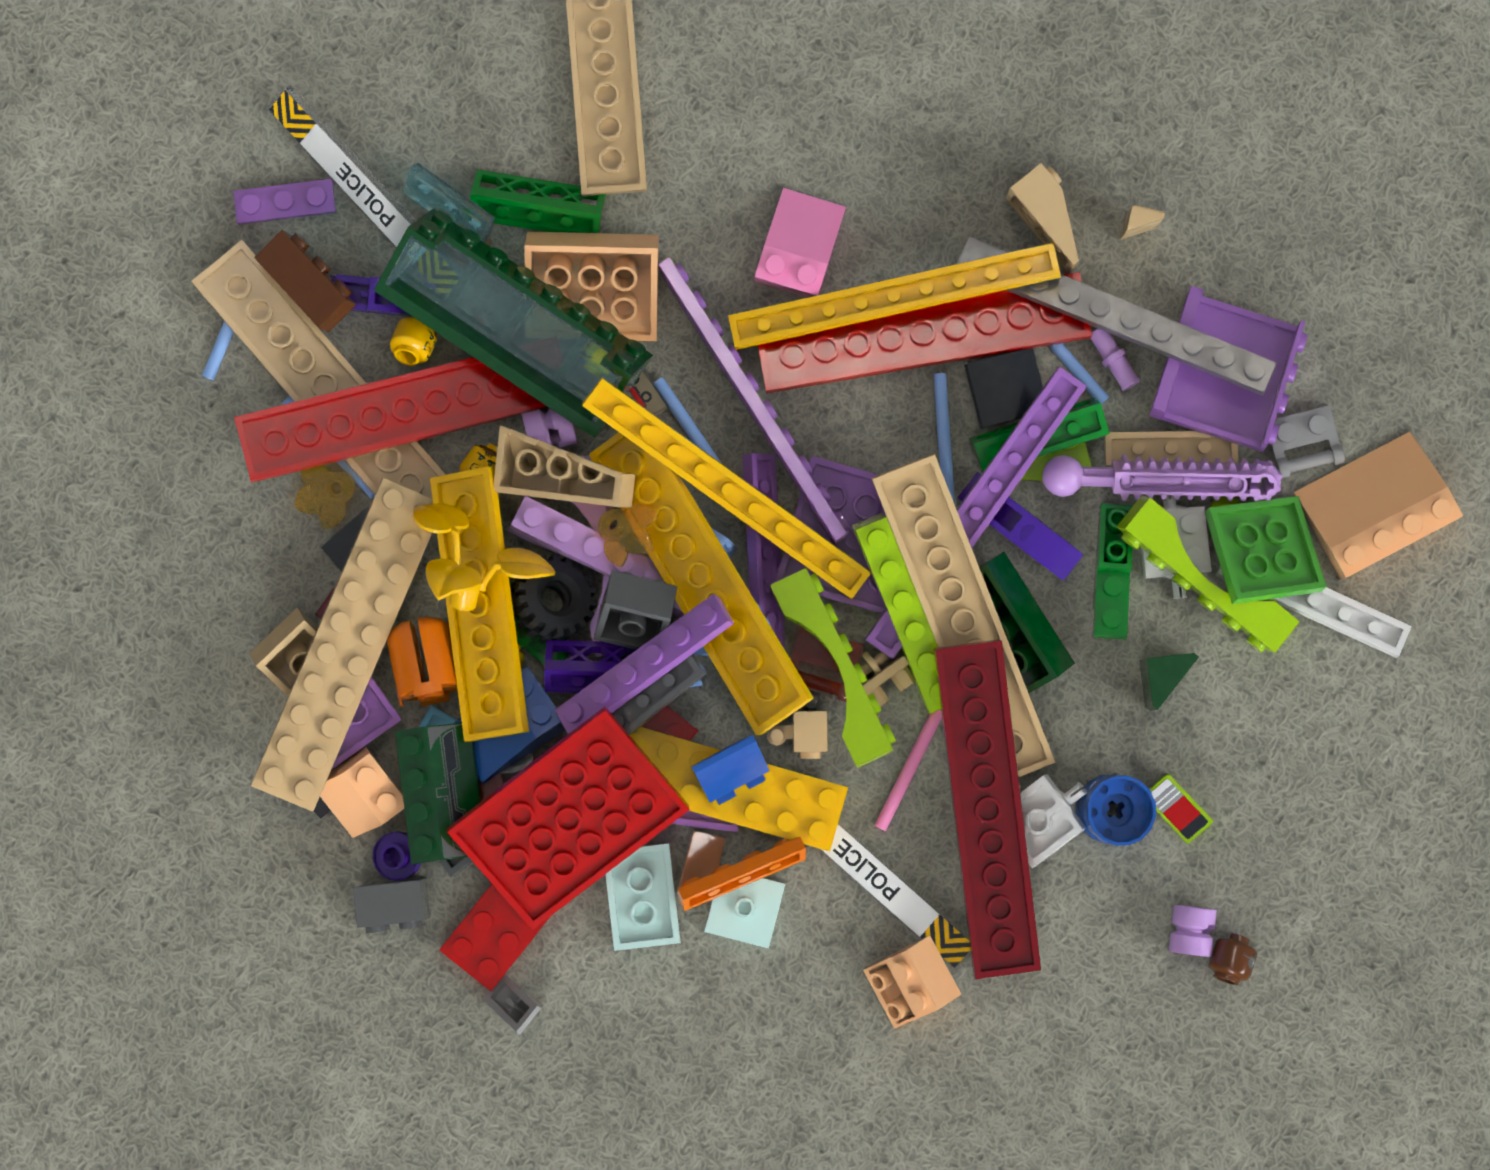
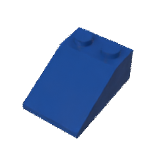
[454,666,565,784]
[691,735,769,805]

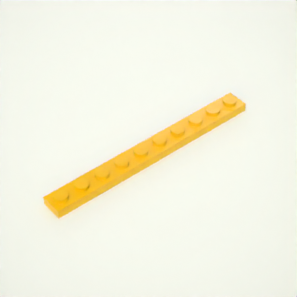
[728,243,1061,350]
[582,377,871,599]

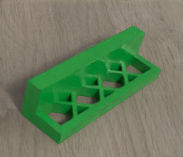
[468,169,606,233]
[969,398,1110,473]

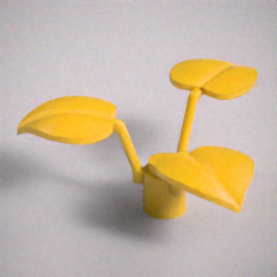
[413,503,556,611]

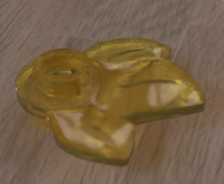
[294,465,355,530]
[598,504,658,567]

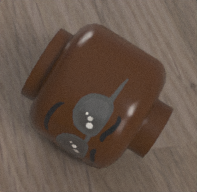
[1208,933,1257,985]

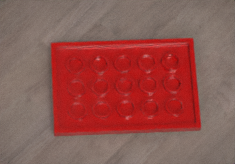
[447,706,690,930]

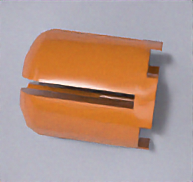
[387,616,457,707]

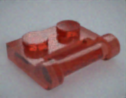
[791,626,864,702]

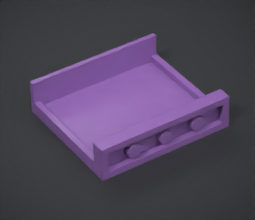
[1149,286,1308,452]

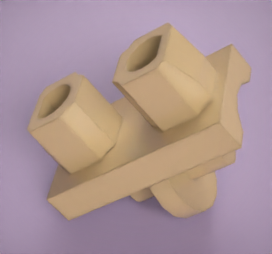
[861,651,915,707]

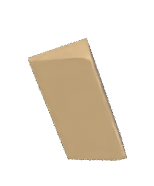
[1120,205,1165,240]

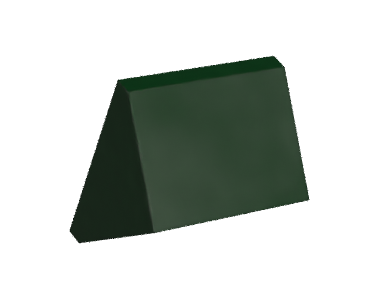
[1139,653,1199,711]

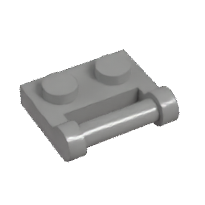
[1270,405,1345,479]

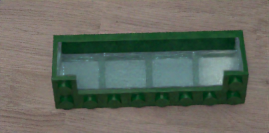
[374,209,653,438]

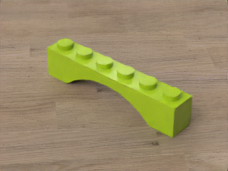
[1117,496,1300,653]
[851,513,941,714]
[770,568,896,768]

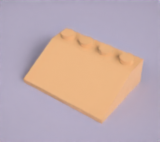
[524,232,659,341]
[1293,432,1463,580]

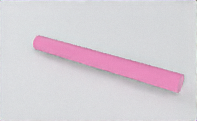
[874,710,942,831]

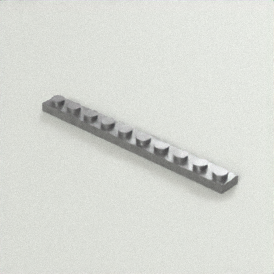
[957,237,1277,396]

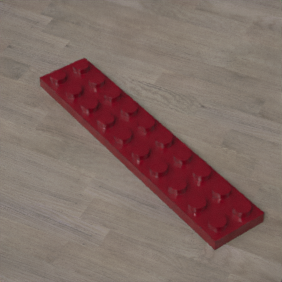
[934,639,1041,979]

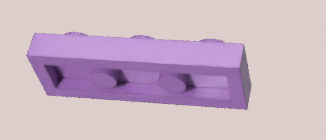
[233,179,336,225]

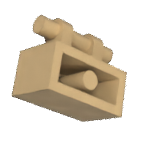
[767,711,828,759]

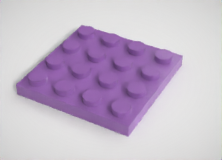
[775,456,886,614]

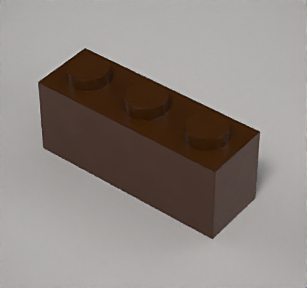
[254,230,357,332]

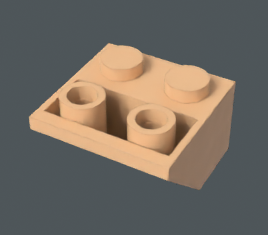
[863,935,962,1029]

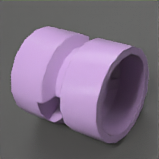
[522,408,578,448]
[1168,905,1217,957]

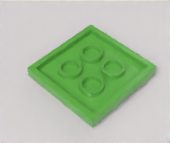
[1205,496,1326,604]

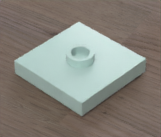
[704,878,785,949]

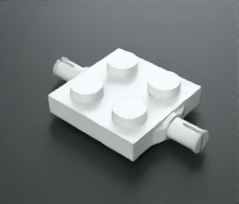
[1141,495,1212,599]
[1020,774,1087,868]

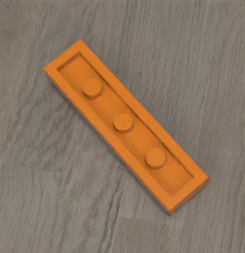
[678,837,806,911]

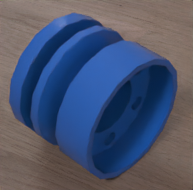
[1076,775,1156,846]

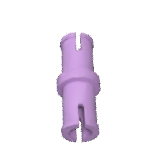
[1090,328,1141,392]

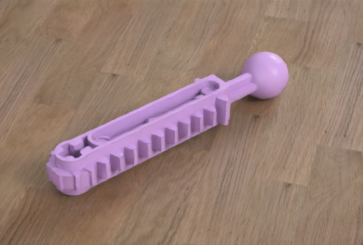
[1042,454,1283,501]

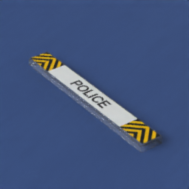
[267,85,465,298]
[818,823,971,970]

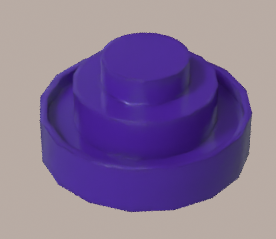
[372,831,421,881]

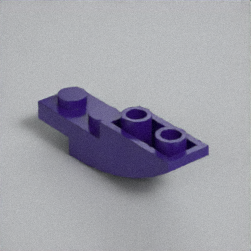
[957,472,1084,581]

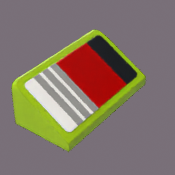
[1149,773,1214,844]

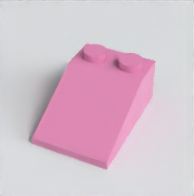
[755,188,846,298]

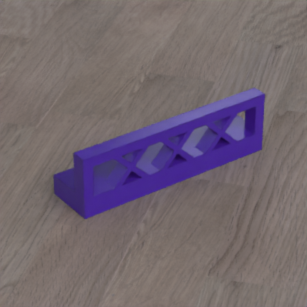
[544,640,636,693]

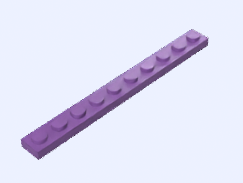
[658,257,849,546]
[865,366,1087,659]

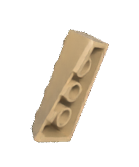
[493,425,635,508]

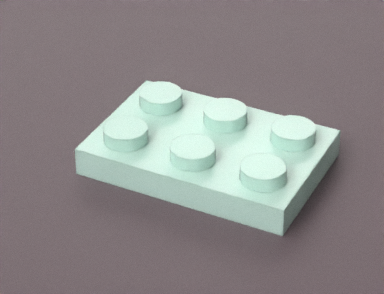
[605,843,681,951]

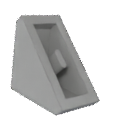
[483,974,544,1034]

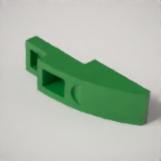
[1093,503,1133,640]

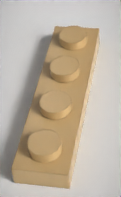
[1104,431,1238,467]

